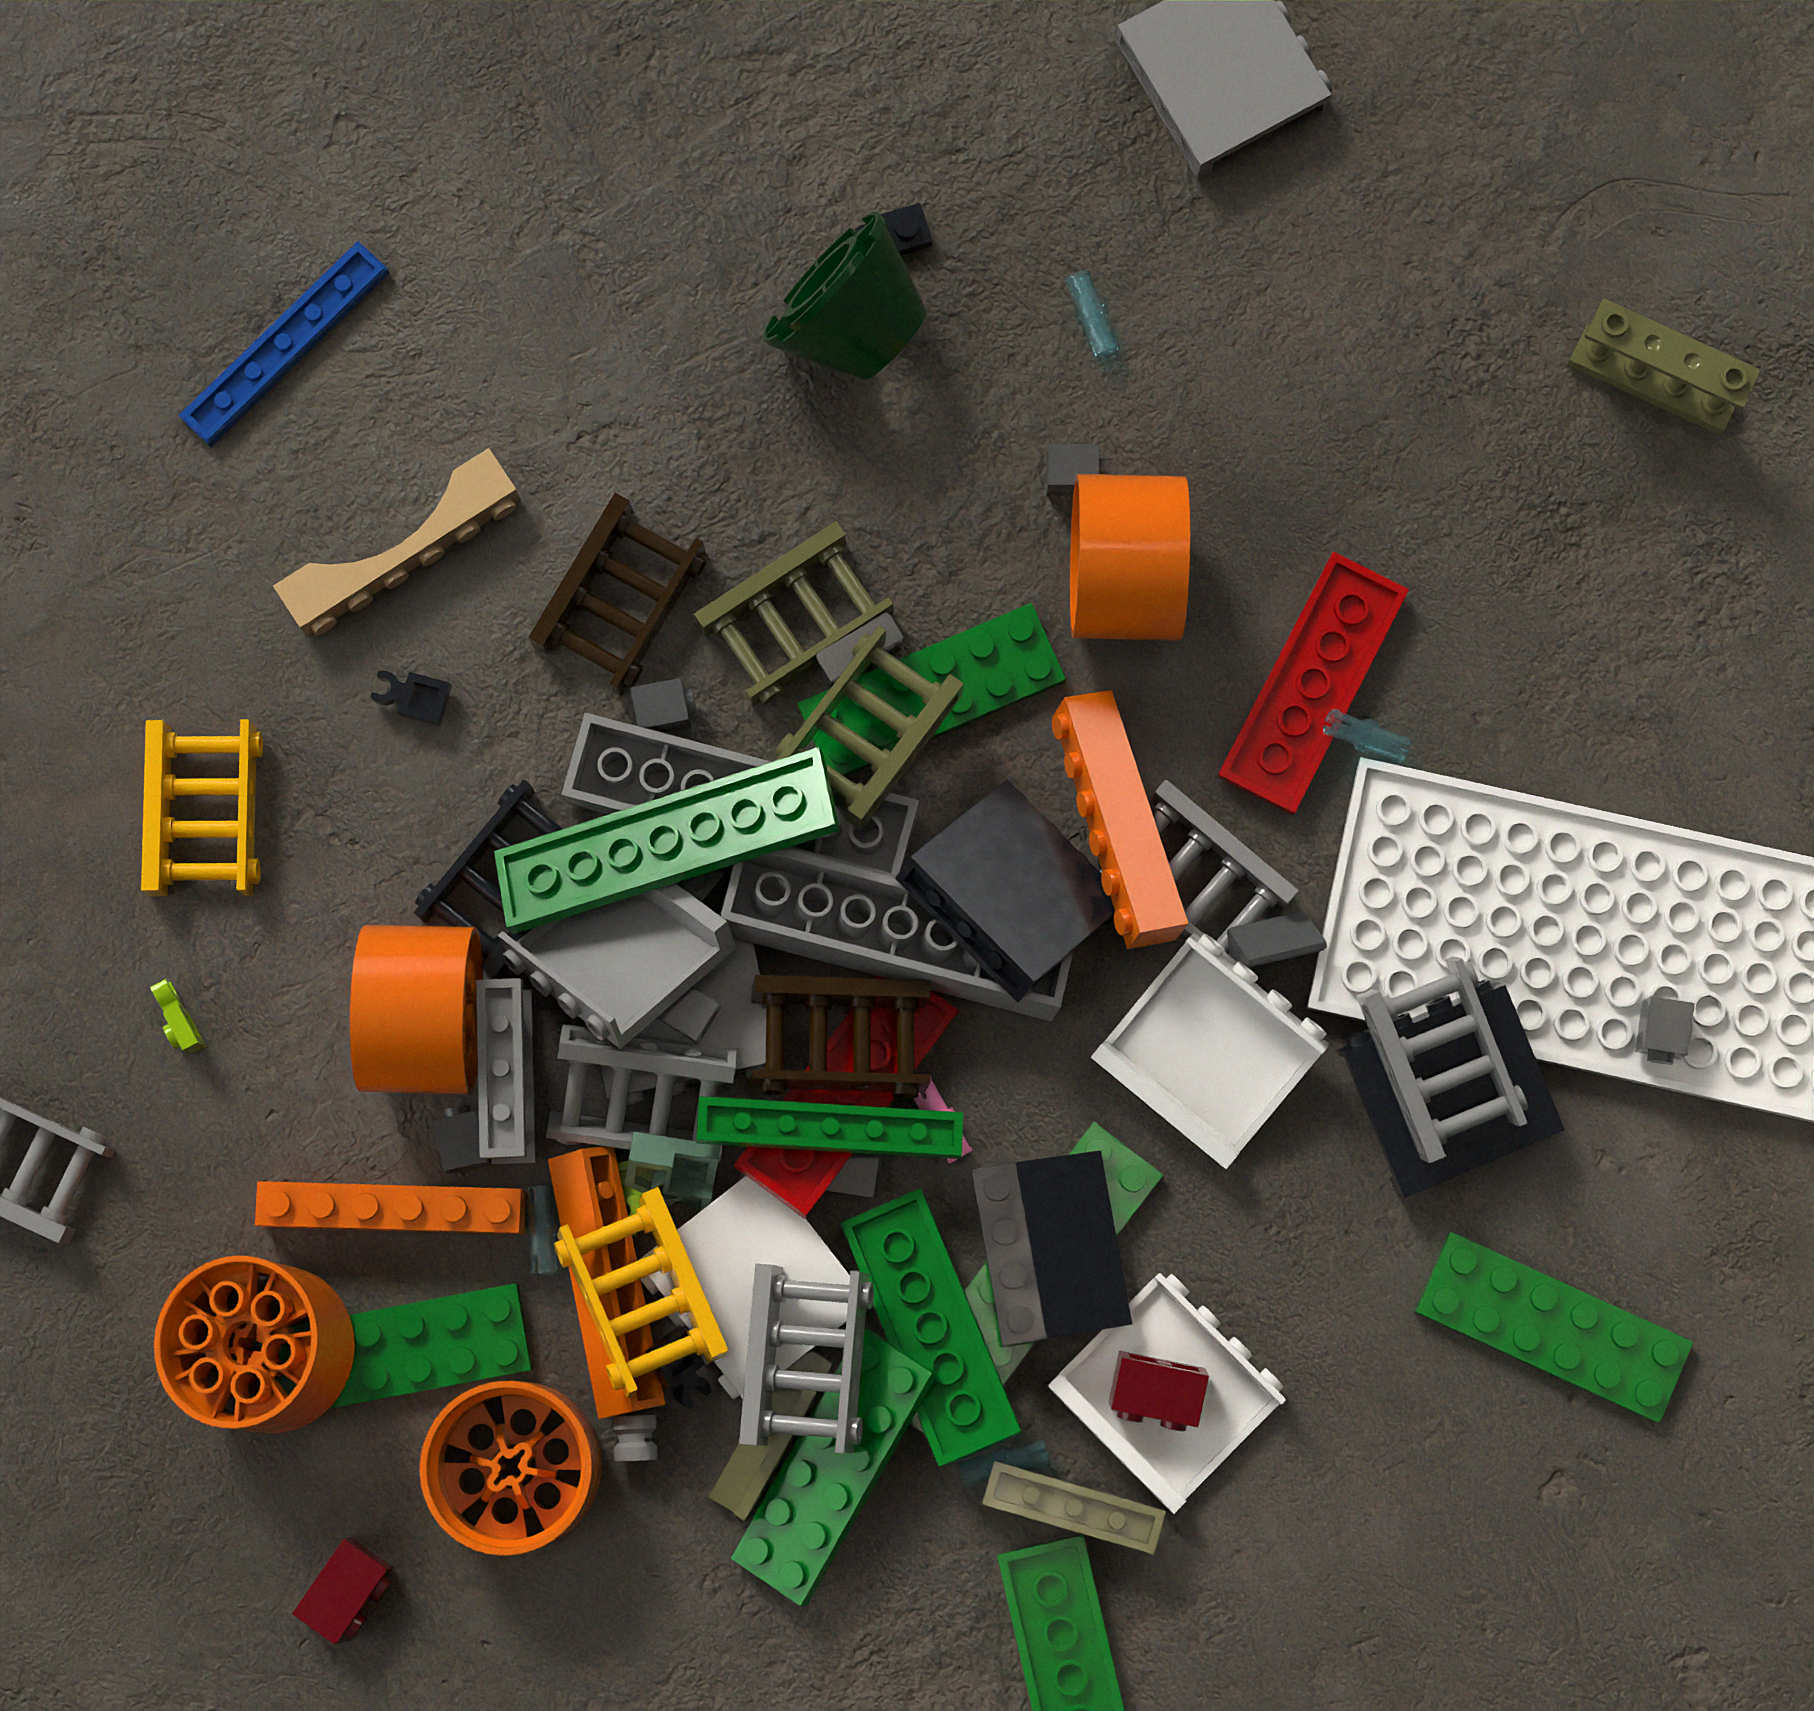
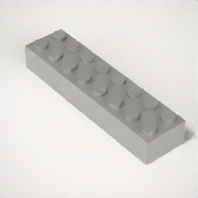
[561,713,919,878]
[720,849,1073,1021]

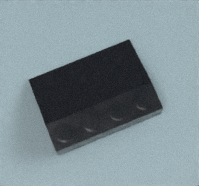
[972,1150,1132,1347]

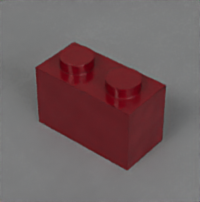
[1109,1350,1209,1431]
[292,1537,394,1645]

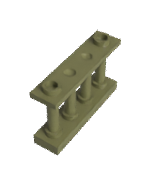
[1567,298,1761,435]
[694,521,894,706]
[775,625,964,830]

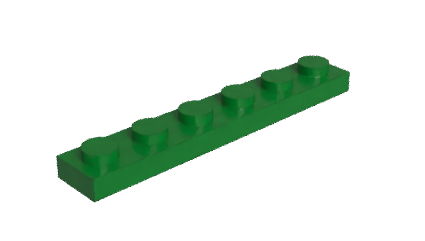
[696,1096,963,1159]

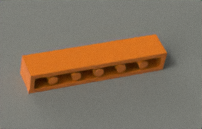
[1052,690,1188,949]
[548,1146,666,1419]
[255,1181,527,1235]

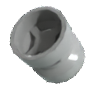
[612,1415,658,1461]

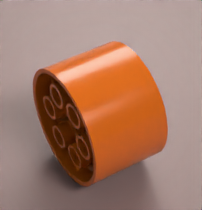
[1070,474,1190,641]
[350,925,484,1095]
[154,1256,355,1433]
[420,1381,602,1555]

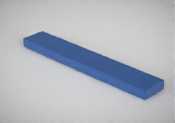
[178,241,389,448]

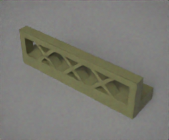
[708,1350,834,1521]
[981,1461,1166,1555]

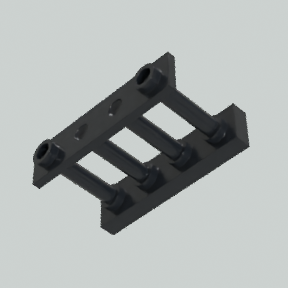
[413,779,563,979]

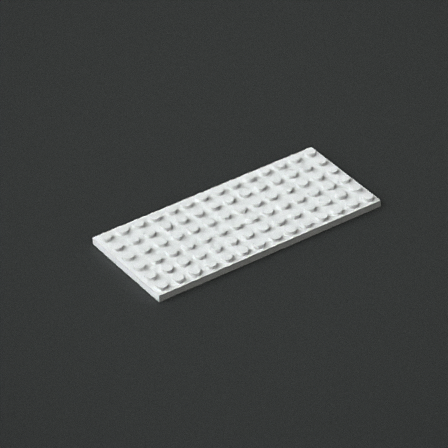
[1306,757,1814,1123]

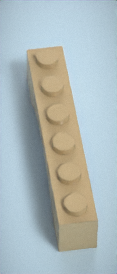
[273,448,521,637]

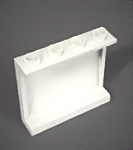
[1091,933,1329,1169]
[639,1176,850,1400]
[1047,1273,1286,1514]

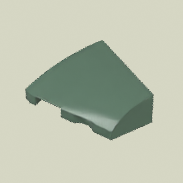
[625,1131,721,1216]

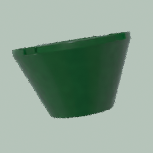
[762,212,927,380]

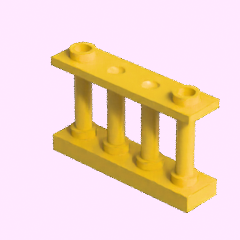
[141,719,263,897]
[553,1187,729,1399]

